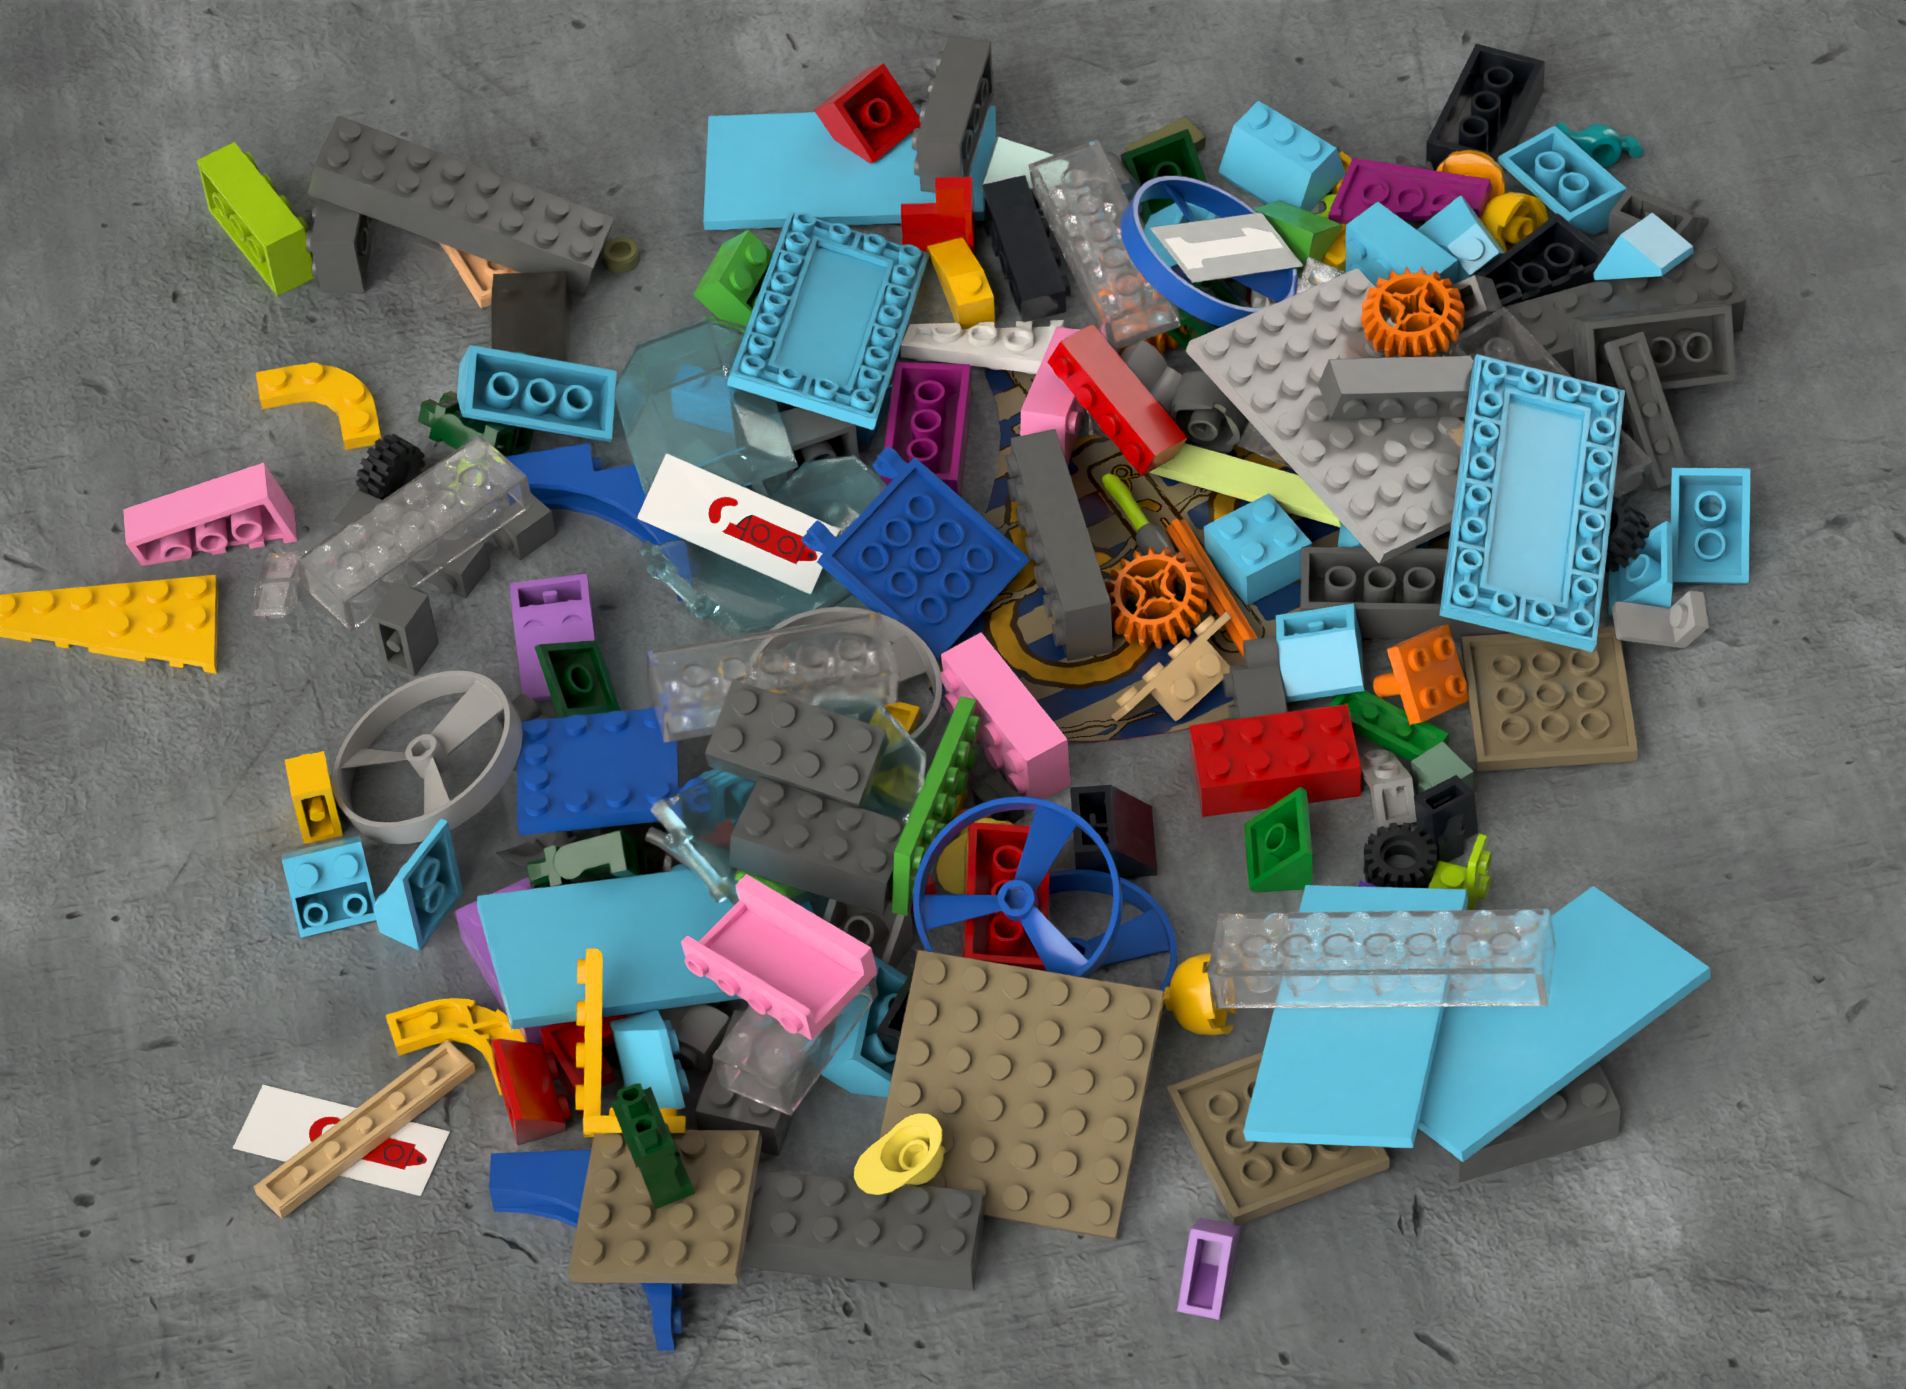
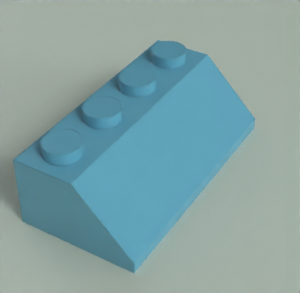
[457,345,617,442]

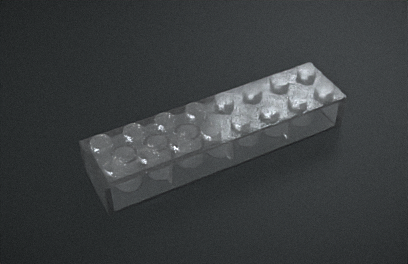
[1207,909,1556,1008]

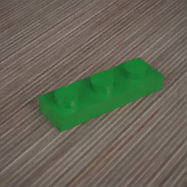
[1328,690,1449,761]

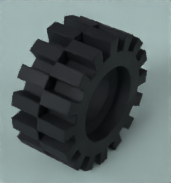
[356,434,425,506]
[1605,496,1650,573]
[1364,823,1437,888]

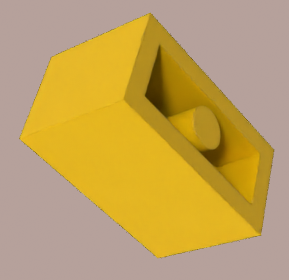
[285,751,343,844]

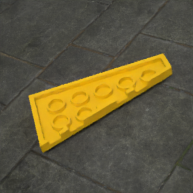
[0,575,218,674]

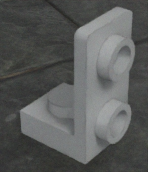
[1612,590,1709,648]
[1359,749,1417,828]

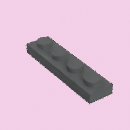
[1604,332,1688,490]

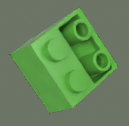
[693,230,773,327]

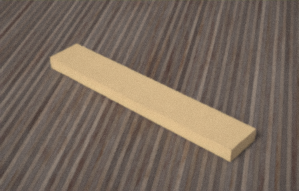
[254,1040,476,1219]

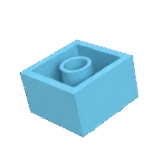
[1204,493,1312,606]

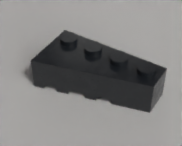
[1465,213,1607,341]

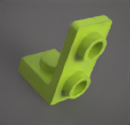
[1428,834,1492,914]

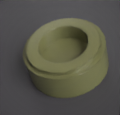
[602,237,640,273]

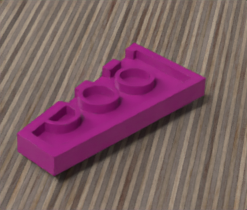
[1328,158,1493,224]

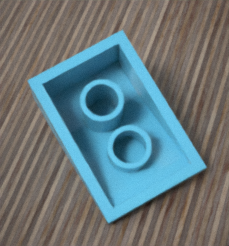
[1671,468,1750,584]
[374,818,464,951]

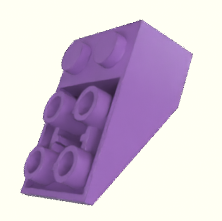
[510,573,596,702]

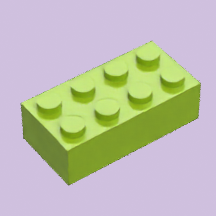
[196,142,315,297]

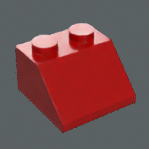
[814,63,921,164]

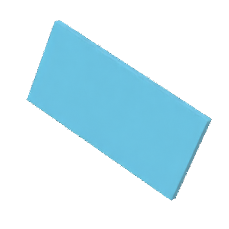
[703,106,996,230]
[727,211,929,430]
[1439,354,1625,652]
[477,869,814,1030]
[1243,885,1469,1148]
[1418,886,1711,1162]

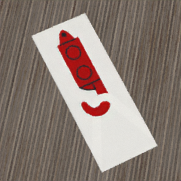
[637,453,840,595]
[233,1085,450,1196]

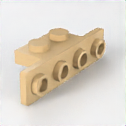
[1111,612,1231,722]

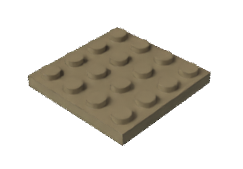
[1461,626,1638,772]
[1166,1051,1390,1225]
[568,1130,762,1284]

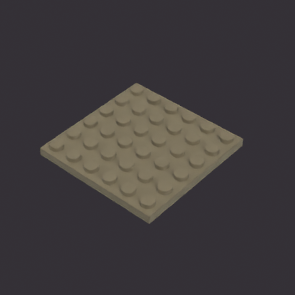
[879,950,1165,1241]

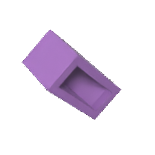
[1177,1218,1242,1320]

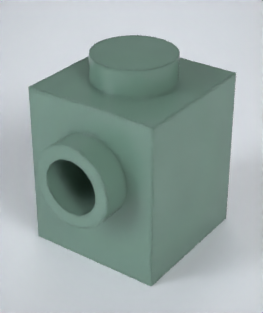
[1411,741,1474,794]

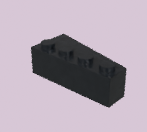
[982,175,1071,322]

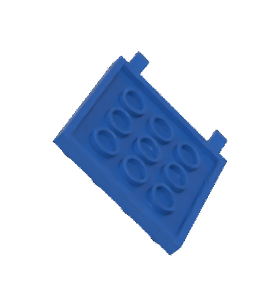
[801,446,1030,661]
[517,703,709,836]

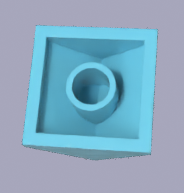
[1593,212,1694,280]
[1608,521,1673,618]

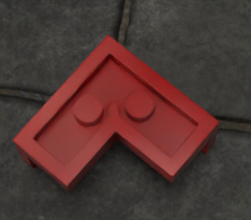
[901,177,976,261]
[540,1014,627,1115]

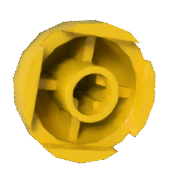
[1480,192,1548,252]
[1164,952,1237,1036]

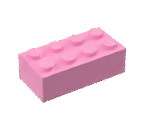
[940,633,1071,800]

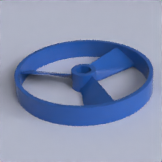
[1120,176,1298,327]
[913,797,1123,978]
[1049,869,1177,1012]

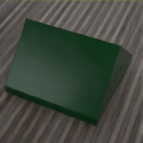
[1121,129,1207,223]
[534,640,621,718]

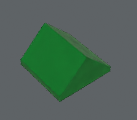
[1244,787,1312,892]

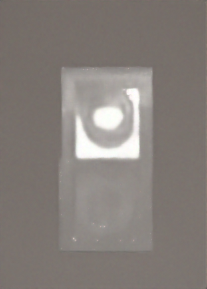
[252,551,309,619]

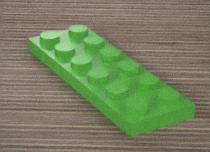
[892,696,981,916]

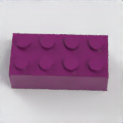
[881,362,973,497]

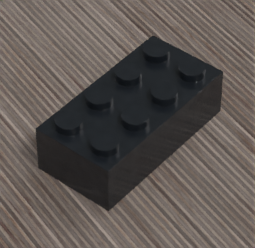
[1426,44,1545,171]

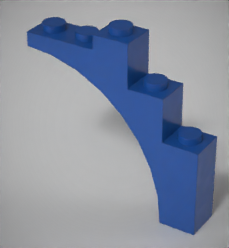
[500,443,698,601]
[489,1149,684,1351]

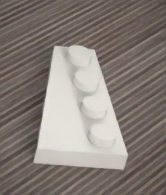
[900,320,1064,374]

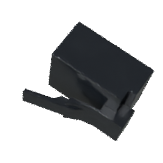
[1414,775,1478,863]

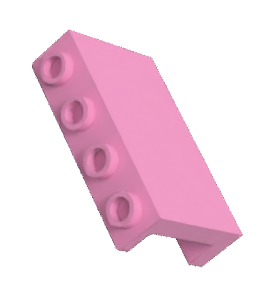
[681,874,878,1040]

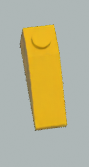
[927,237,995,329]

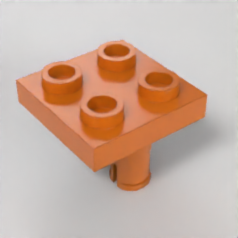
[1373,624,1468,725]

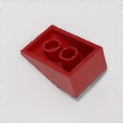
[492,1038,571,1146]

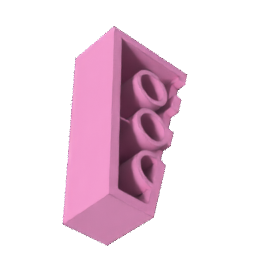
[1020,326,1086,467]
[123,463,297,566]

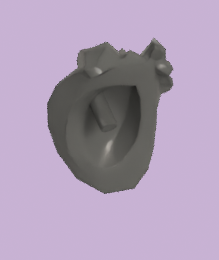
[496,830,578,872]

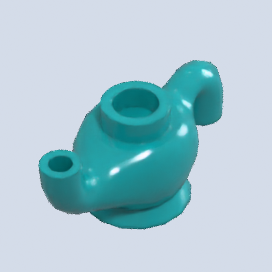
[1556,122,1643,168]

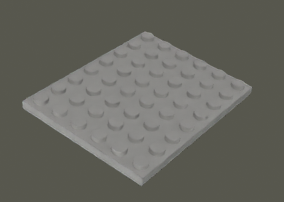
[1186,268,1466,564]

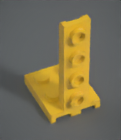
[575,948,685,1138]

